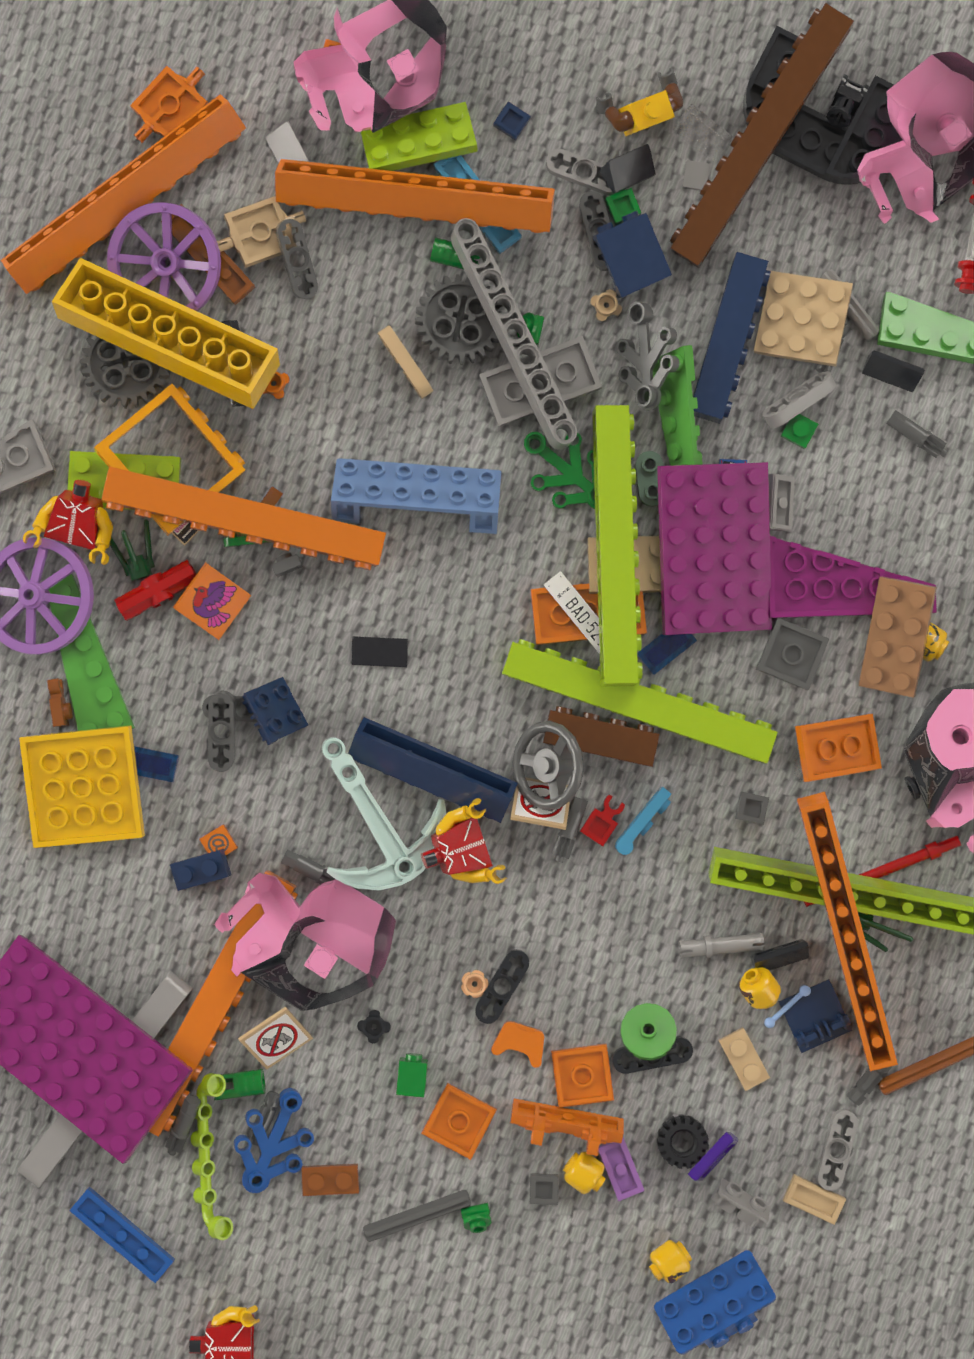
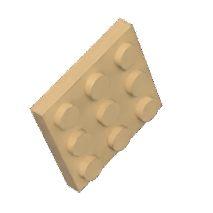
[754,271,853,367]

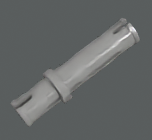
[678,933,765,959]

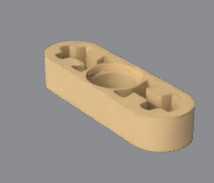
[377,325,433,399]

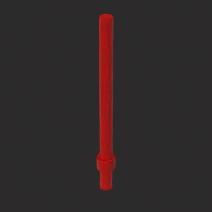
[804,835,961,907]

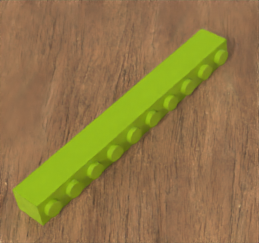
[592,405,643,687]
[502,639,778,764]
[708,847,974,935]

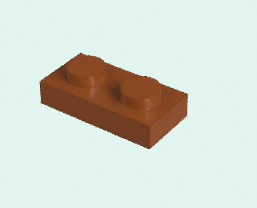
[302,1164,359,1196]

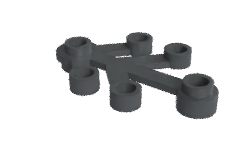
[616,302,679,411]

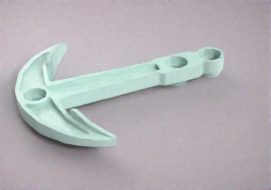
[322,737,446,890]

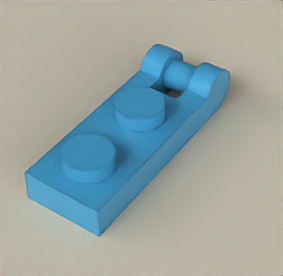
[615,787,671,855]

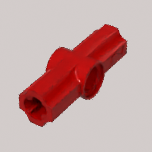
[114,560,197,621]

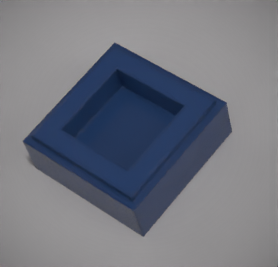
[493,101,531,141]

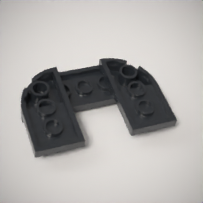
[743,26,903,185]

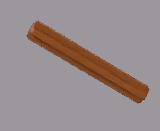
[878,1036,974,1095]

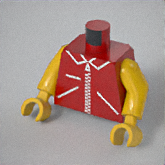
[23,480,113,565]
[421,798,507,884]
[189,1305,260,1359]

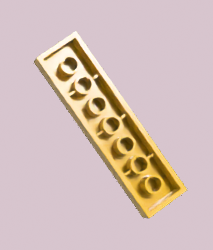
[52,258,280,409]

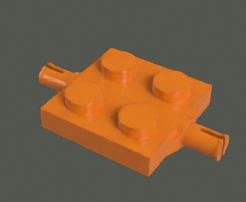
[130,66,208,143]

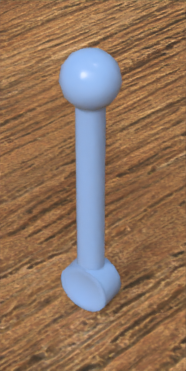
[764,985,811,1028]

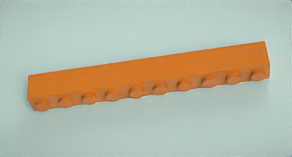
[0,94,246,294]
[275,159,555,233]
[101,466,386,570]
[797,792,898,1071]
[149,870,298,1137]

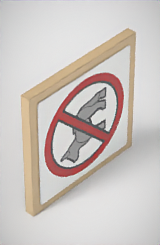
[510,777,570,830]
[238,1007,313,1070]

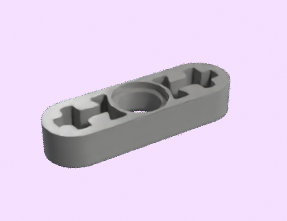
[546,149,616,195]
[762,371,837,428]
[816,1109,858,1191]

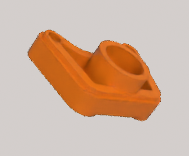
[491,1021,544,1068]

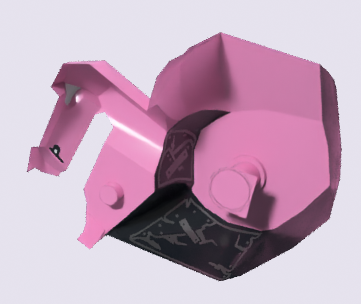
[293,0,447,133]
[857,52,974,224]
[904,683,974,854]
[214,873,396,1011]

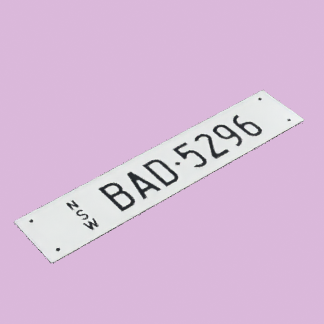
[544,571,600,654]

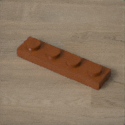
[161,204,256,305]

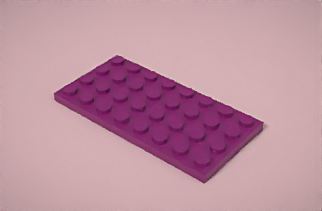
[0,935,193,1164]

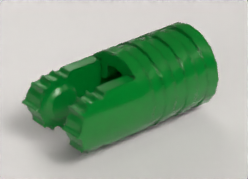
[430,237,480,270]
[214,1069,266,1101]

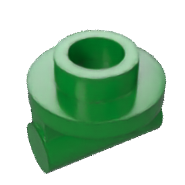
[517,312,544,345]
[461,1203,492,1233]

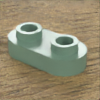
[635,451,664,507]

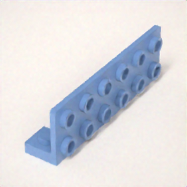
[331,458,501,534]

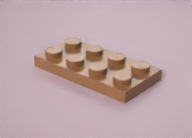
[859,576,937,698]

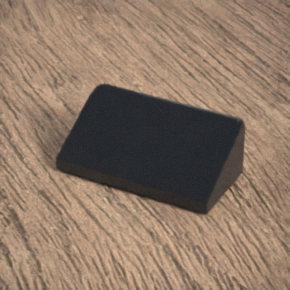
[600,144,656,194]
[862,350,925,392]
[352,636,408,668]
[750,939,809,971]

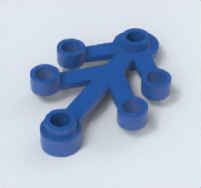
[233,1088,314,1193]

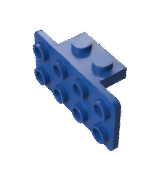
[654,1250,776,1355]

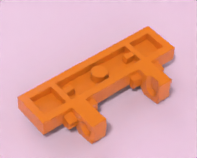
[510,1098,624,1156]

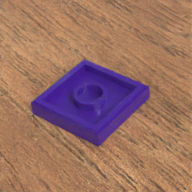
[688,1132,738,1181]

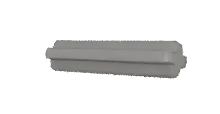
[820,269,879,341]

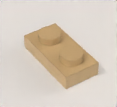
[718,1027,770,1091]

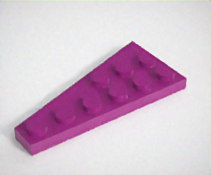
[769,536,937,618]

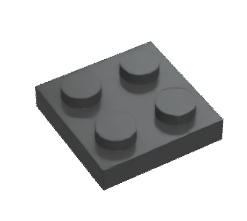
[756,618,829,690]

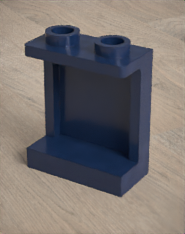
[592,211,672,298]

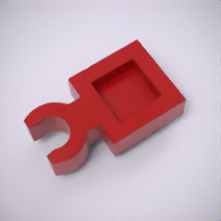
[579,794,625,846]

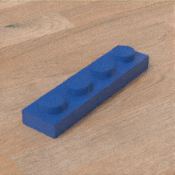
[69,1187,175,1283]

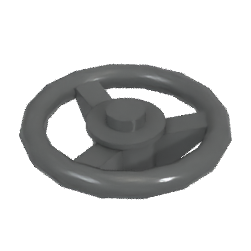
[512,720,584,810]

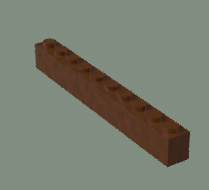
[669,3,854,268]

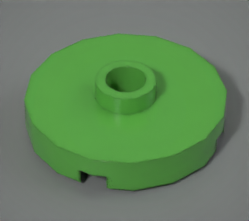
[621,1003,677,1060]

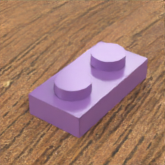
[599,1137,645,1201]

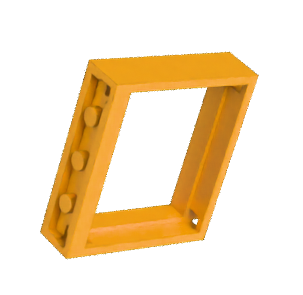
[94,384,245,536]

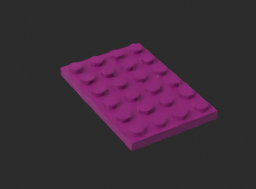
[657,462,772,635]

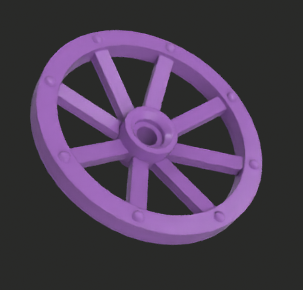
[107,202,221,311]
[0,537,94,655]

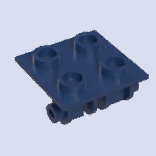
[242,677,308,746]
[778,979,852,1053]

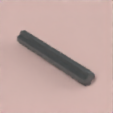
[363,1190,471,1242]

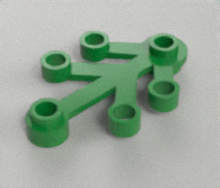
[524,432,595,509]

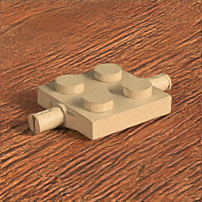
[217,196,306,268]

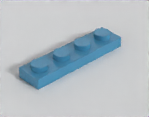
[434,156,522,254]

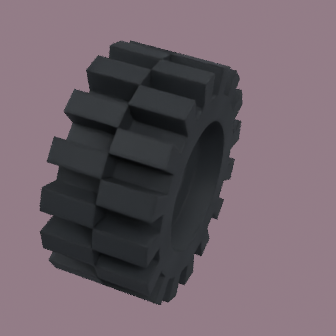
[657,1114,709,1169]

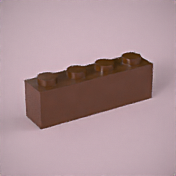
[542,706,660,767]

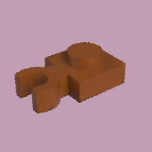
[47,678,73,727]

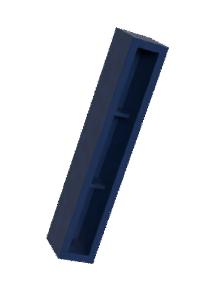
[693,252,771,424]
[348,717,518,823]

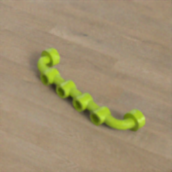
[190,1073,233,1240]

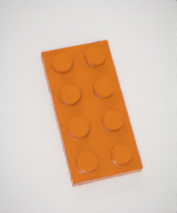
[530,583,647,645]

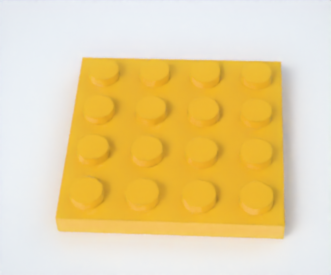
[19,725,145,848]

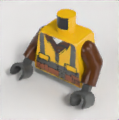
[596,68,683,137]

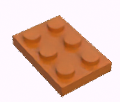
[795,714,882,782]

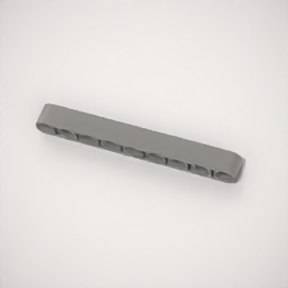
[451,218,577,450]
[17,972,193,1188]

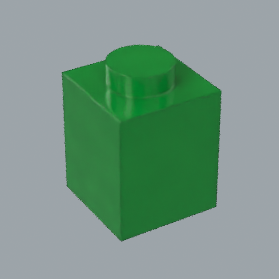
[396,1053,428,1097]

